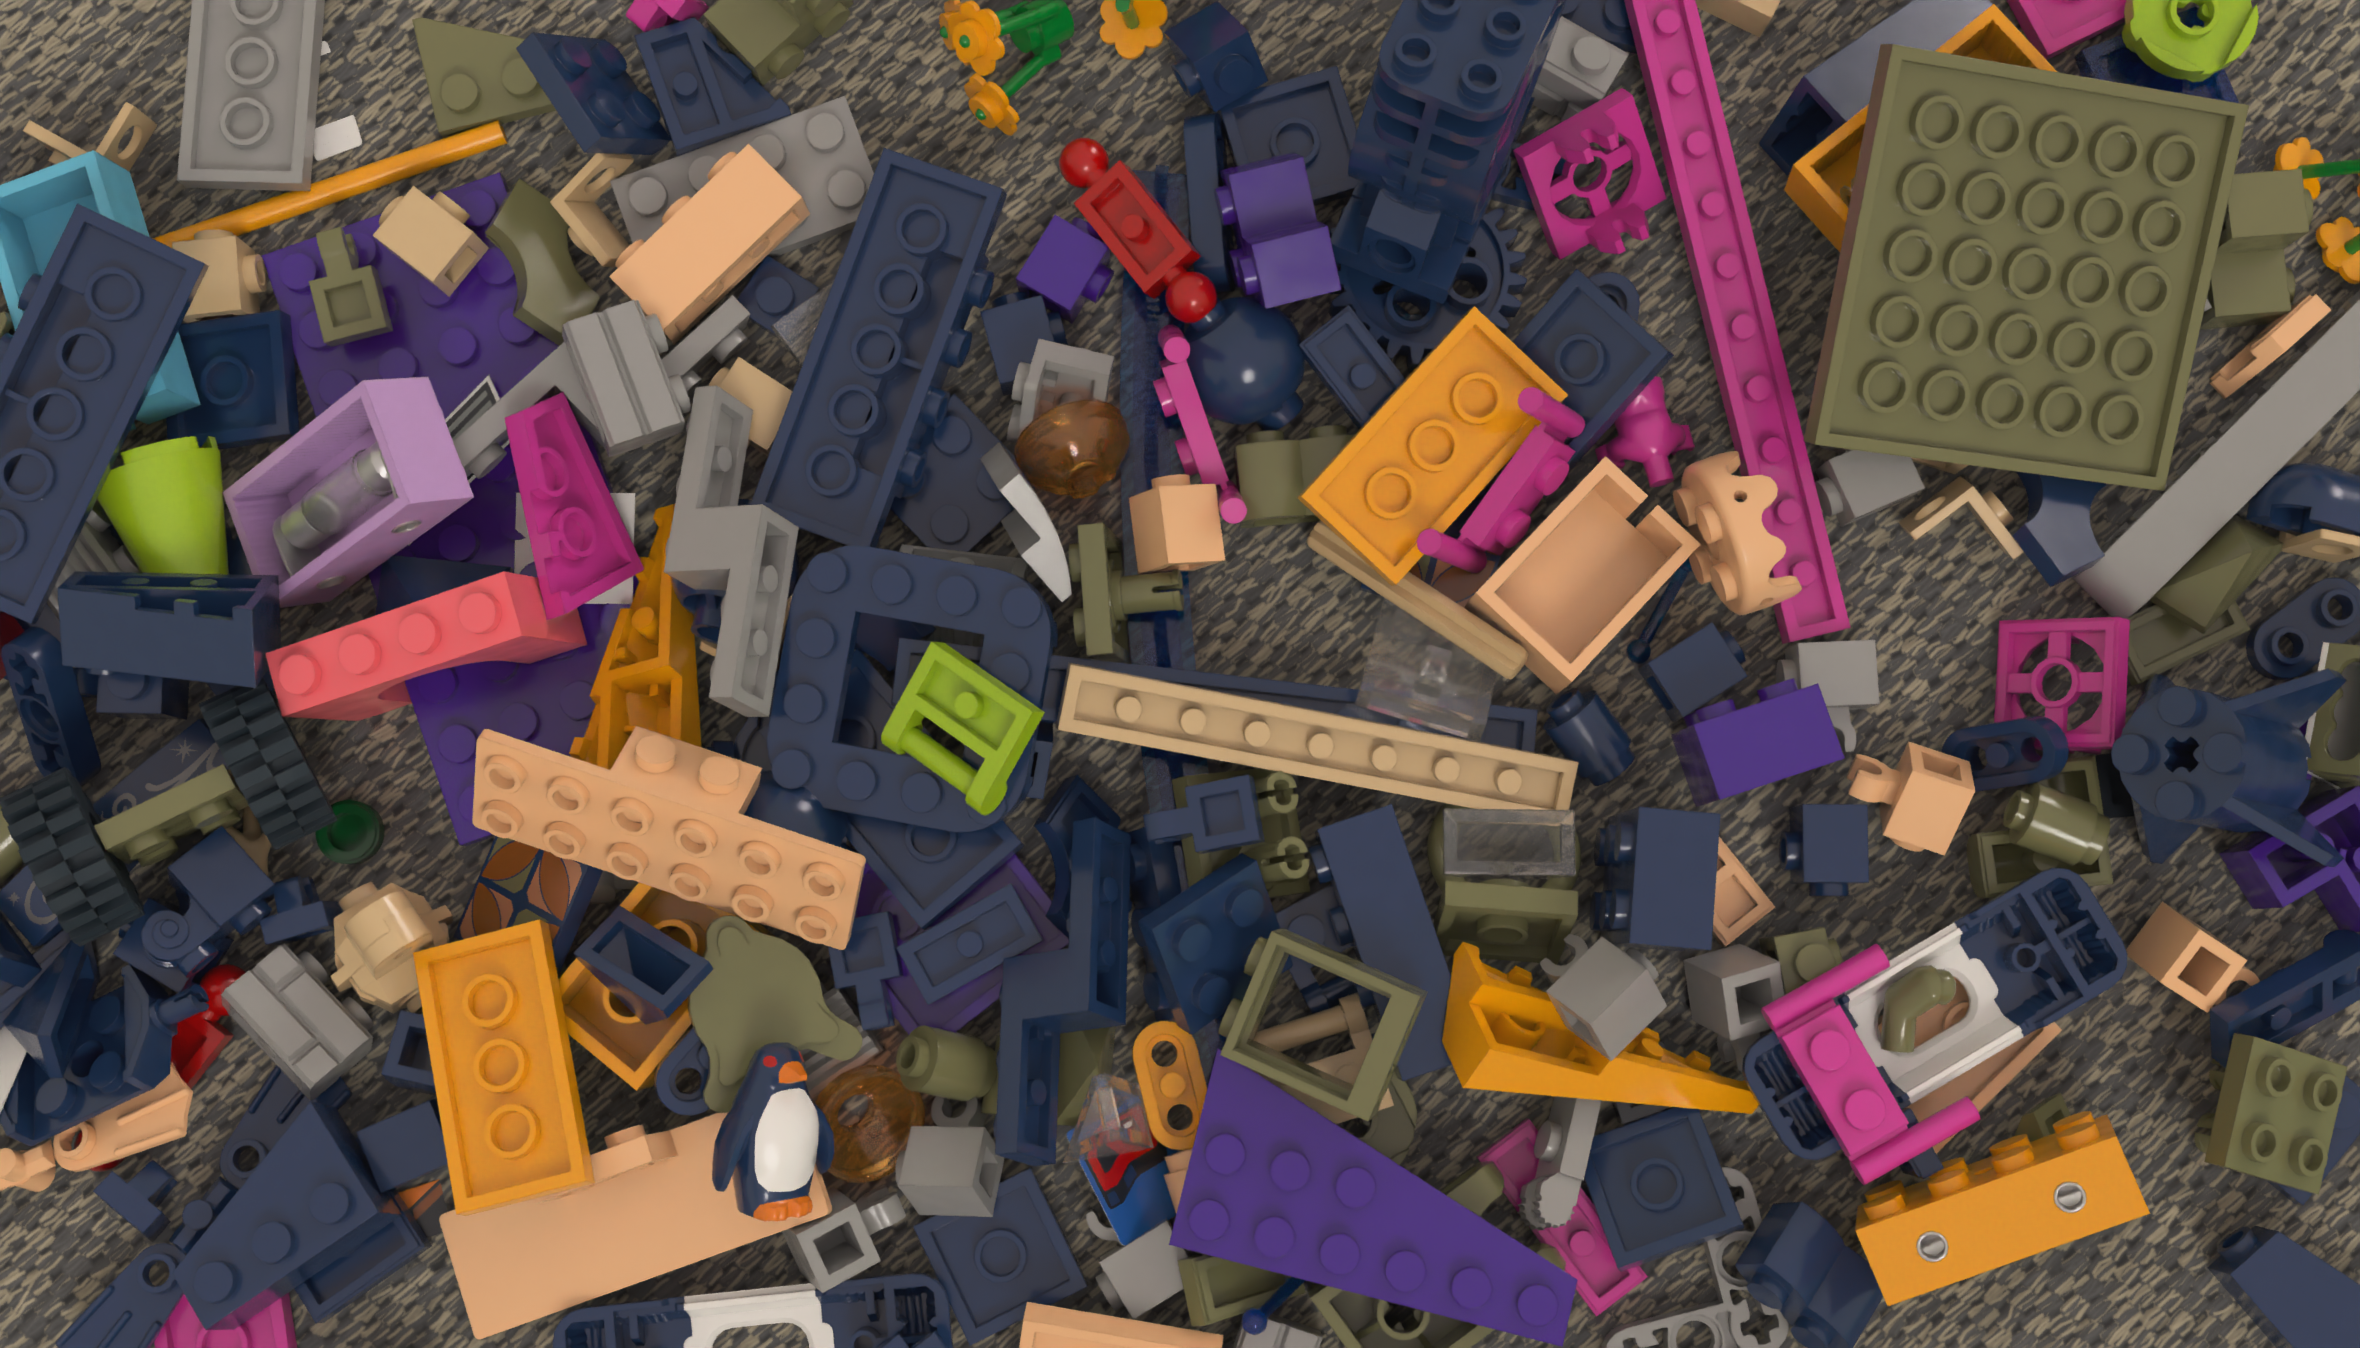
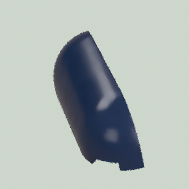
[2246,463,2360,537]

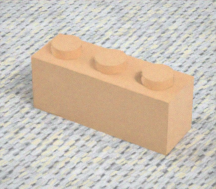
[609,143,810,344]

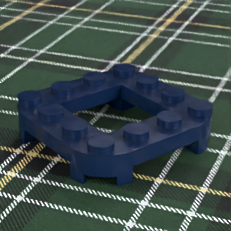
[767,545,1058,832]

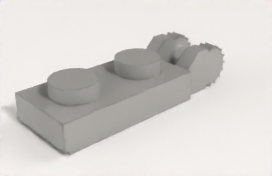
[1517,1096,1602,1231]

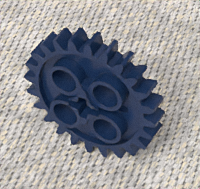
[1328,206,1527,374]

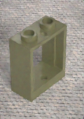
[1218,928,1428,1122]

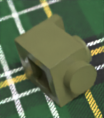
[1759,926,1843,995]

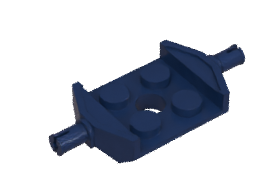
[0,964,209,1147]

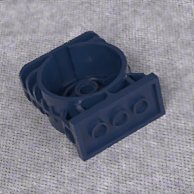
[1331,0,1566,304]

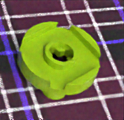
[2122,0,2259,82]

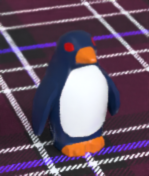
[712,1042,834,1221]

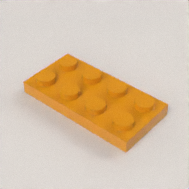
[1298,306,1568,586]
[413,919,595,1216]

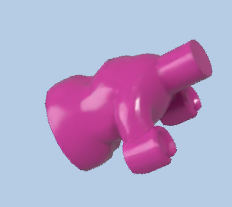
[1595,376,1695,487]

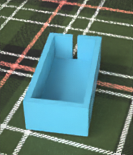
[0,150,201,431]

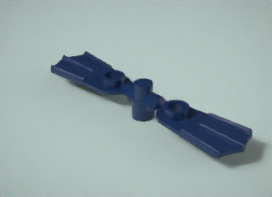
[55,1065,352,1348]

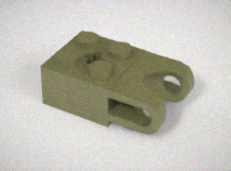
[1307,1161,1566,1348]

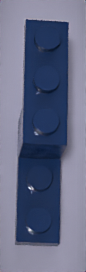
[993,817,1131,1166]

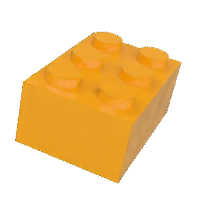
[558,882,775,1091]

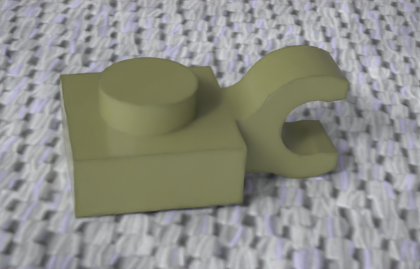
[308,227,393,347]

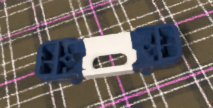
[1742,868,2127,1160]
[553,1272,954,1348]

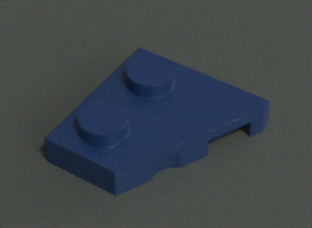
[634,17,791,156]

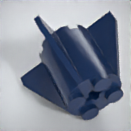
[2111,668,2348,867]

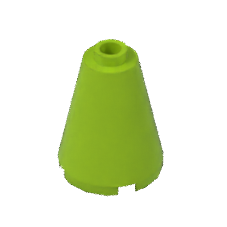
[97,436,229,574]

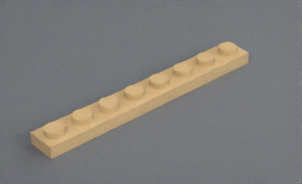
[1056,662,1579,826]

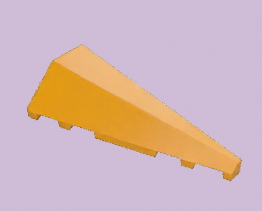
[569,504,702,770]
[1442,942,1759,1114]

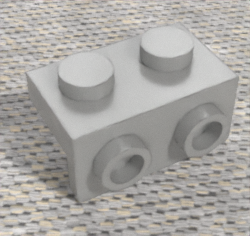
[1007,339,1114,469]

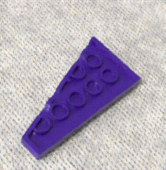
[1169,1048,1578,1347]

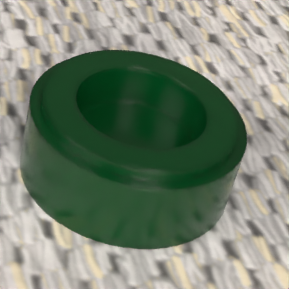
[315,800,385,865]

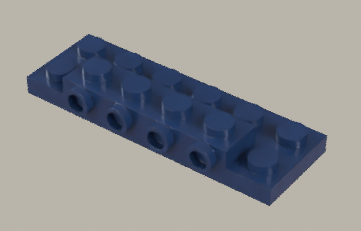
[750,148,1007,548]
[0,204,209,624]

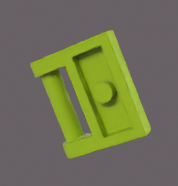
[881,641,1045,816]

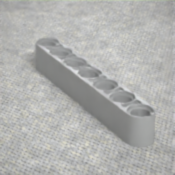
[2072,290,2360,619]

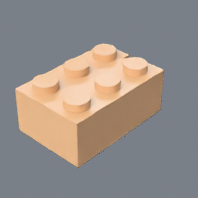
[1463,456,1701,695]

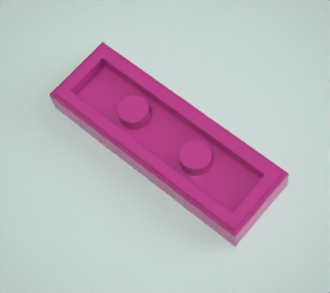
[1476,1118,1648,1317]

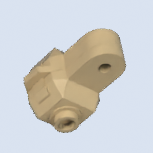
[330,882,453,1014]

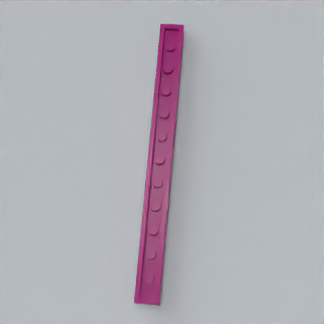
[1624,0,1851,644]

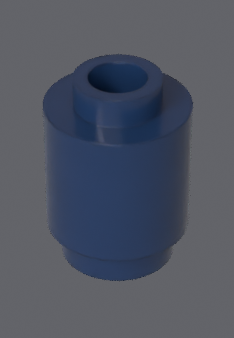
[1543,688,1635,786]

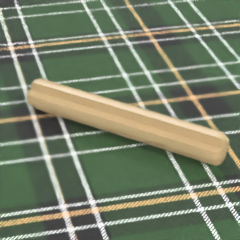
[1306,520,1529,679]

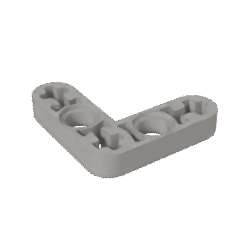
[1601,1165,1789,1348]

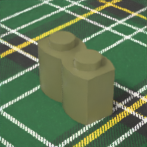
[1234,425,1354,528]

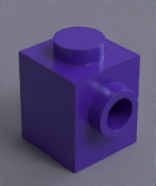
[1016,215,1114,324]

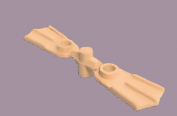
[0,1062,193,1192]

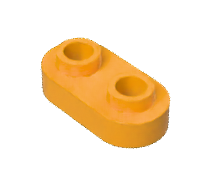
[1132,1021,1207,1150]

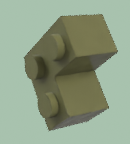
[703,0,854,86]
[2200,169,2313,330]

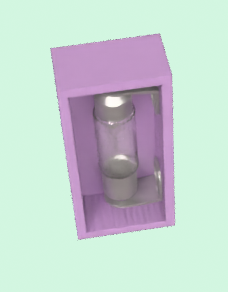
[222,377,474,608]

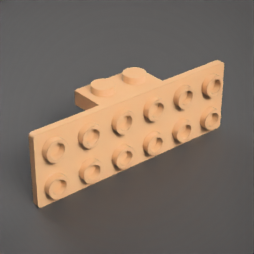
[472,726,866,950]
[439,1112,832,1339]

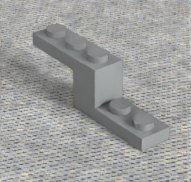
[453,295,750,479]
[664,385,799,717]

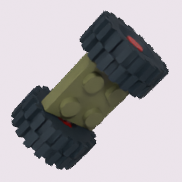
[0,678,337,947]

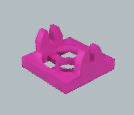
[1513,88,1667,260]
[1994,617,2130,754]

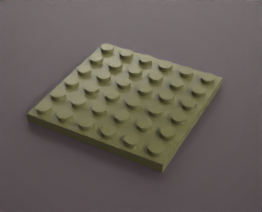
[1804,44,2249,491]

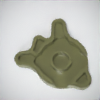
[688,916,862,1113]

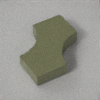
[485,178,601,346]

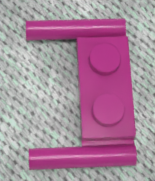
[1153,325,1247,524]
[1417,387,1585,573]
[1761,944,1981,1185]

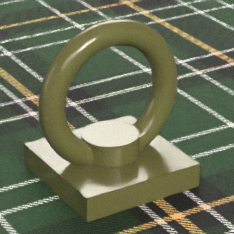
[1427,803,1581,964]

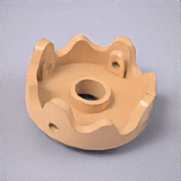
[1673,451,1802,615]

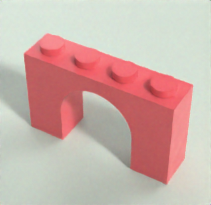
[265,571,588,721]

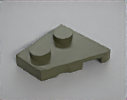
[412,17,556,138]

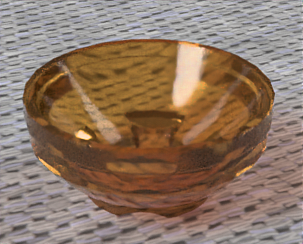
[1014,400,1130,499]
[815,1065,925,1183]

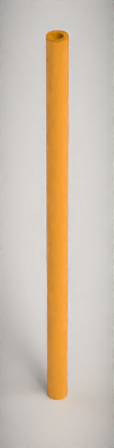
[152,120,508,248]

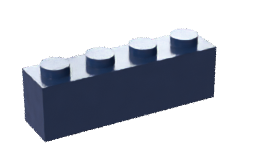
[1307,804,1452,1081]

